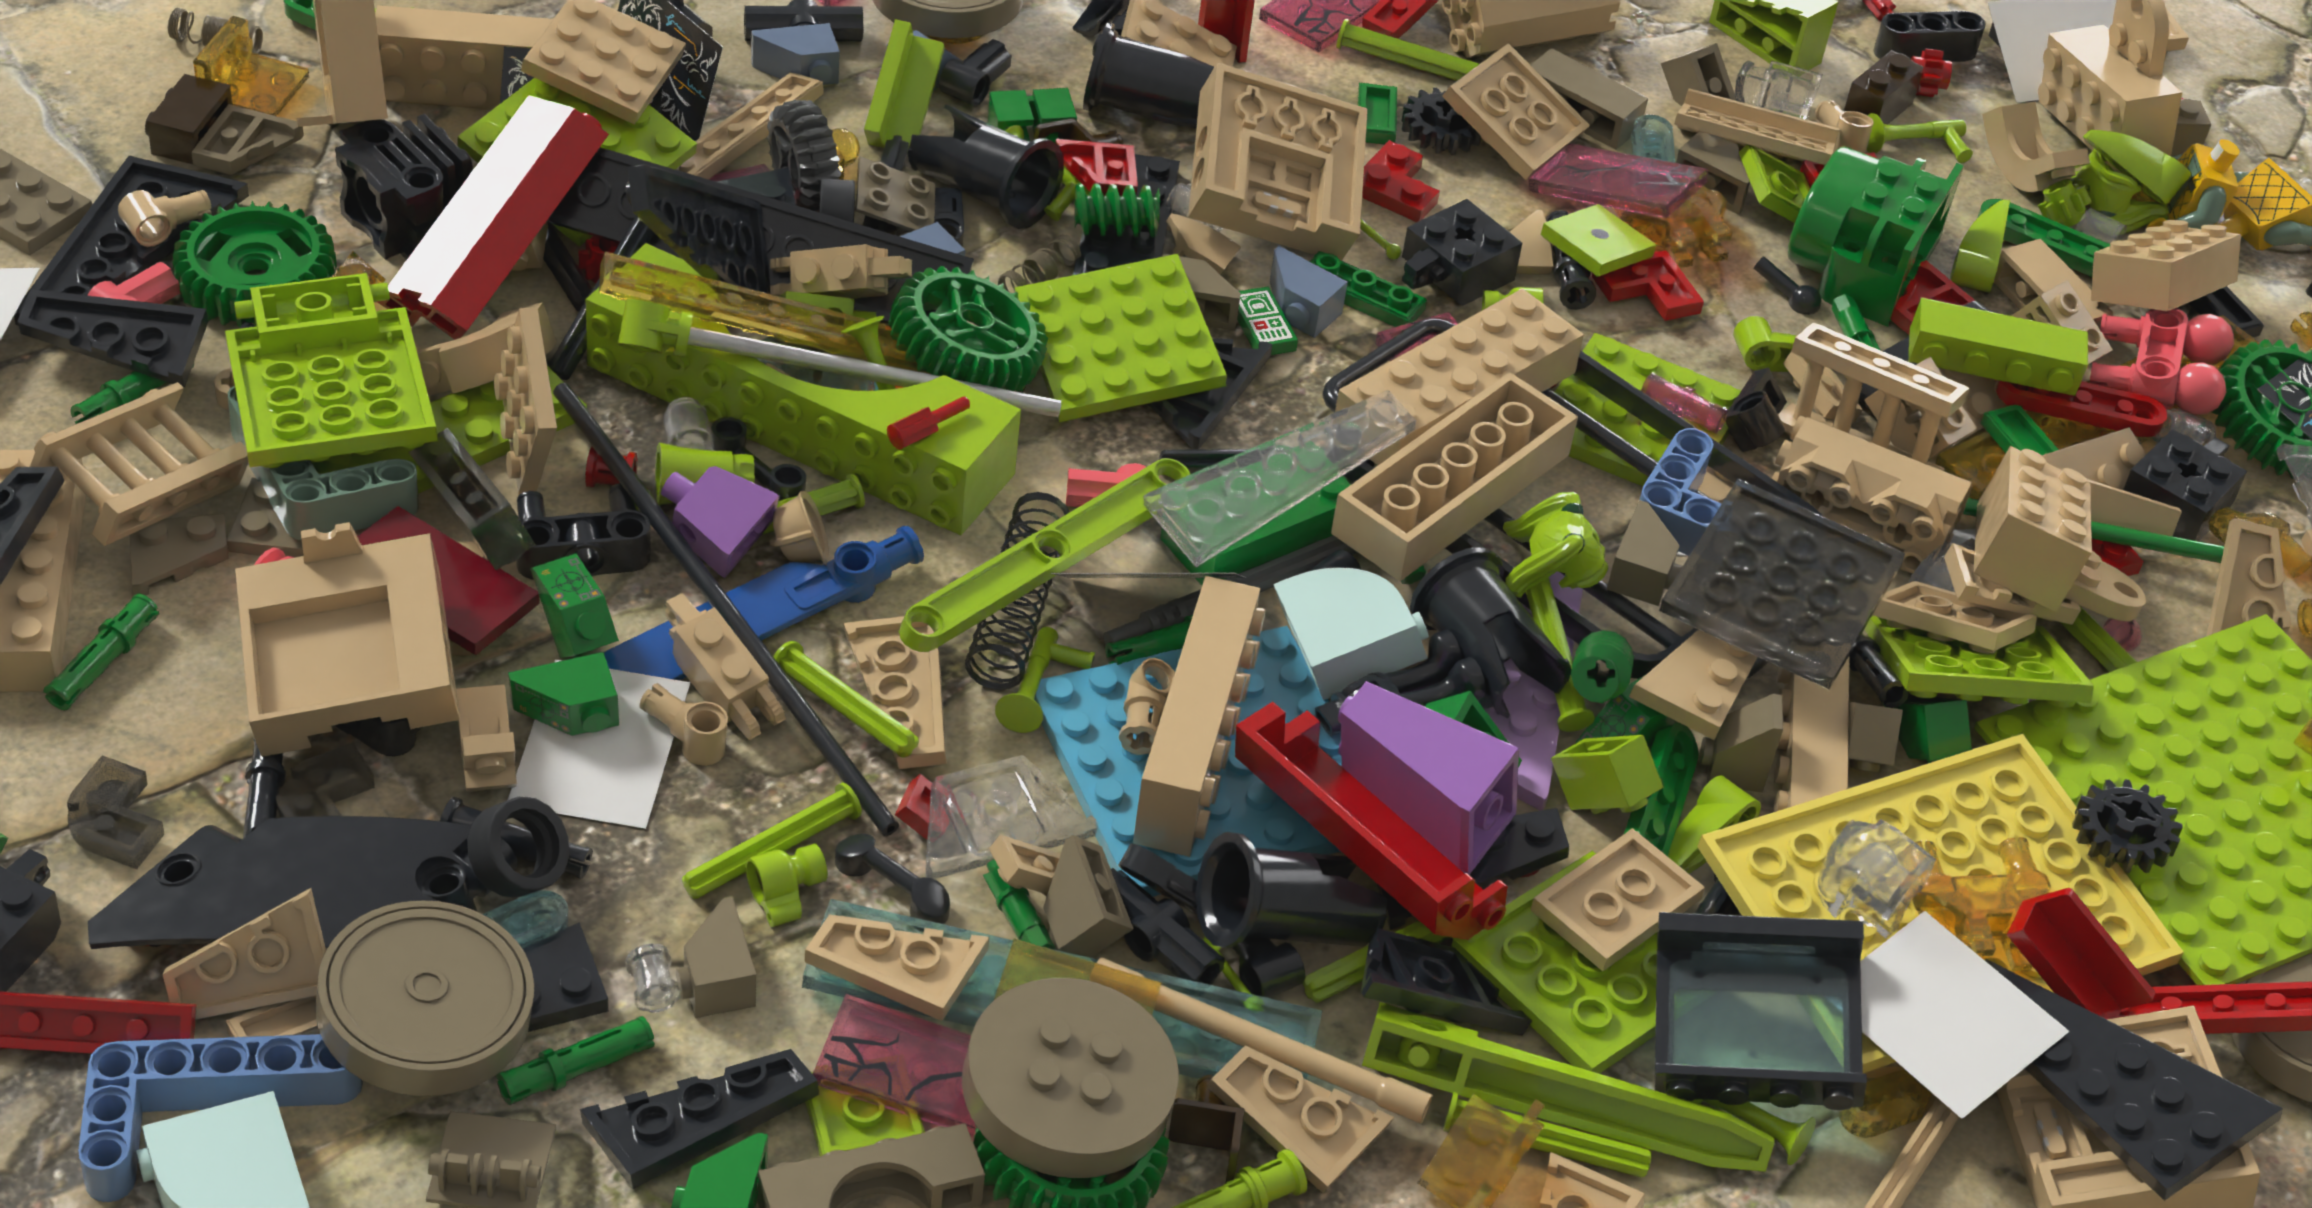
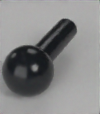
[1753,256,1822,315]

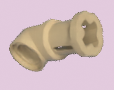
[1119,658,1175,755]

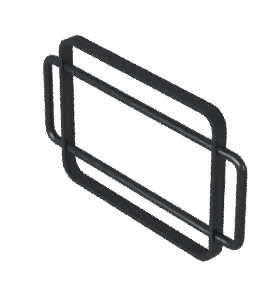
[1322,318,1838,680]

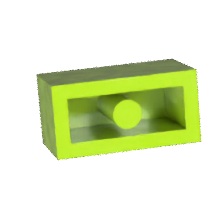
[1551,735,1664,814]

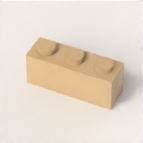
[1994,239,2114,329]

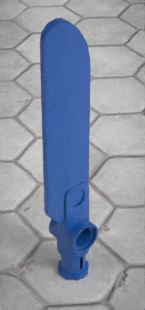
[604,526,924,681]

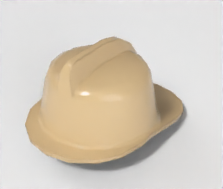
[769,491,829,566]

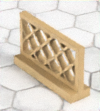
[1674,88,1840,165]

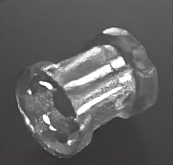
[625,943,680,1013]

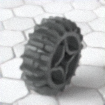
[767,100,841,211]

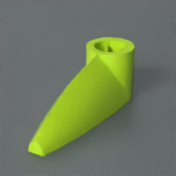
[2083,130,2192,206]
[1950,199,2010,293]
[1733,316,1796,372]
[1668,775,1761,874]

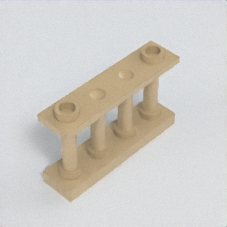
[1778,323,1969,471]
[30,382,249,546]

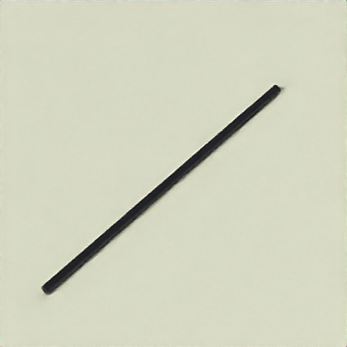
[553,383,899,836]

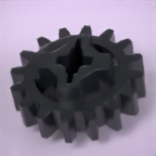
[1401,87,1482,155]
[2072,779,2183,873]

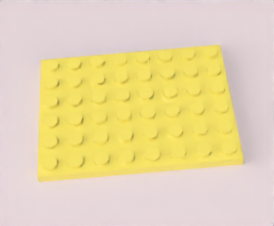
[1697,734,2184,1073]

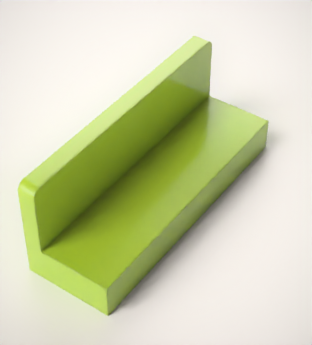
[864,19,945,148]

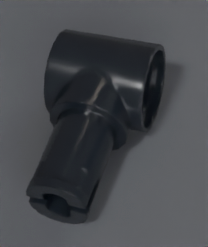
[1232,937,1306,1001]

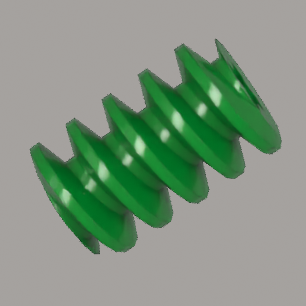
[1074,183,1160,238]
[1571,630,1634,703]

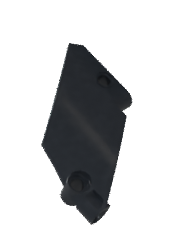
[88,816,518,950]

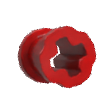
[585,447,638,487]

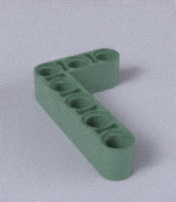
[227,386,419,540]

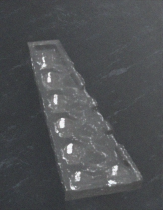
[1143,390,1416,567]

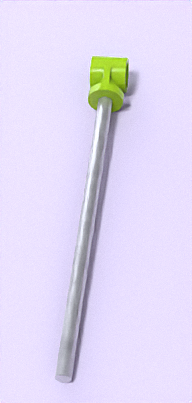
[618,299,1061,418]

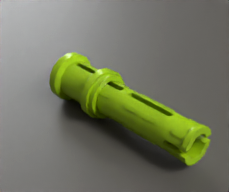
[1171,1149,1307,1208]

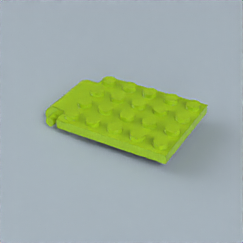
[225,273,438,468]

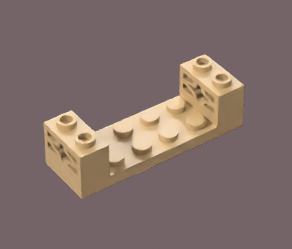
[1865,280,2113,461]

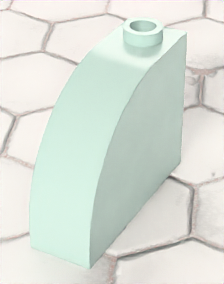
[1273,568,1429,700]
[136,1091,310,1208]

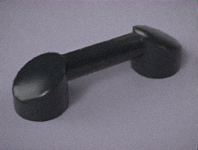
[710,417,807,500]
[835,834,950,929]

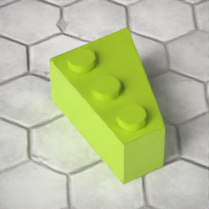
[1709,0,1839,79]

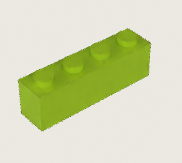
[1908,298,2088,396]

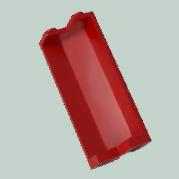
[377,95,609,340]
[1235,701,1508,940]

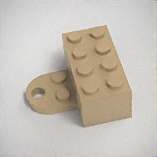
[2038,0,2182,171]
[1973,446,2146,621]

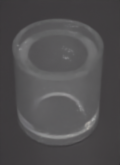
[2076,208,2127,244]

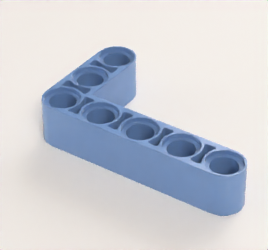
[1639,428,1850,610]
[78,1034,363,1202]

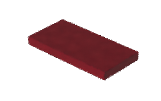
[357,506,540,656]

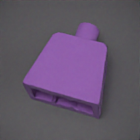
[661,466,779,578]

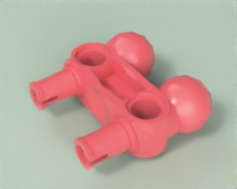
[2090,308,2234,415]

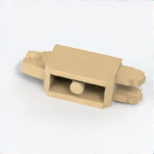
[770,244,912,299]
[665,593,786,740]

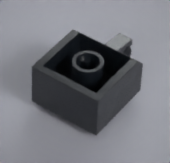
[1402,199,1523,306]
[2123,429,2247,541]
[0,849,61,992]

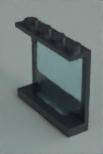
[1654,912,1867,1111]

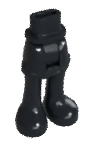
[1315,629,1486,736]

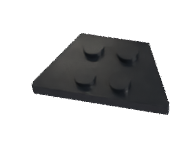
[1147,338,1272,449]
[1361,928,1532,1036]

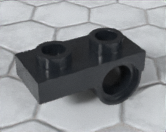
[1723,368,1787,452]

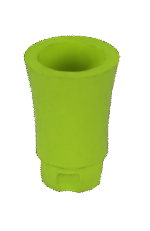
[655,442,755,505]

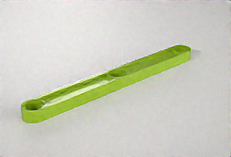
[899,458,1191,652]

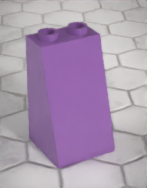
[1338,681,1519,875]

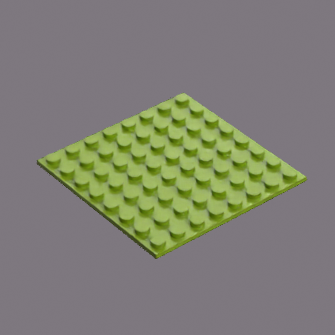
[1974,614,2312,985]

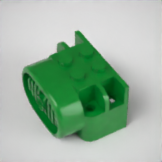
[1787,146,1964,327]

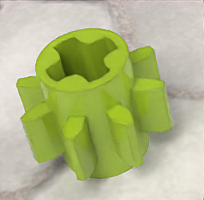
[2038,179,2092,227]

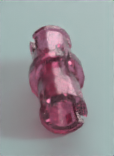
[1641,372,1729,434]

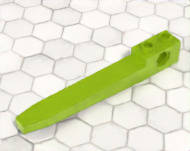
[1362,1002,1775,1172]

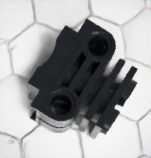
[335,114,473,261]

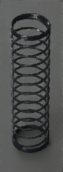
[965,492,1070,690]

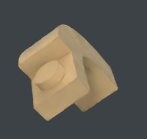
[1982,102,2090,192]
[417,302,557,396]
[456,684,517,792]

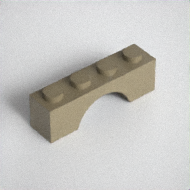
[757,1123,985,1208]

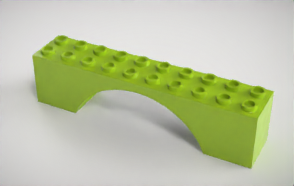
[586,243,1021,535]

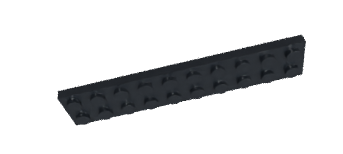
[546,147,974,324]

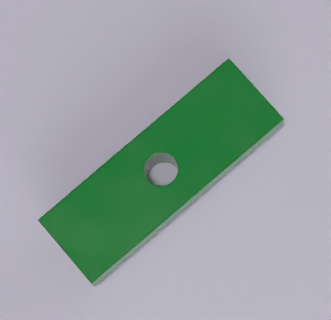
[1309,251,1427,331]

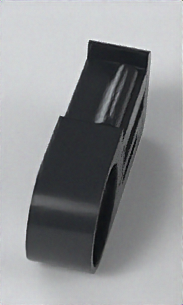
[934,188,964,247]
[1118,843,1197,915]

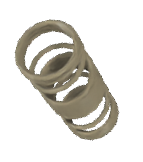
[167,8,263,58]
[998,234,1081,293]

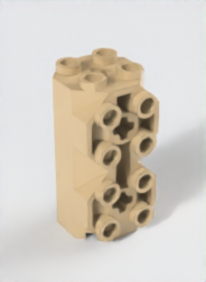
[1442,0,1620,58]
[1772,416,1973,573]

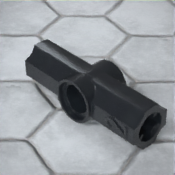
[744,0,864,41]
[1111,868,1225,993]

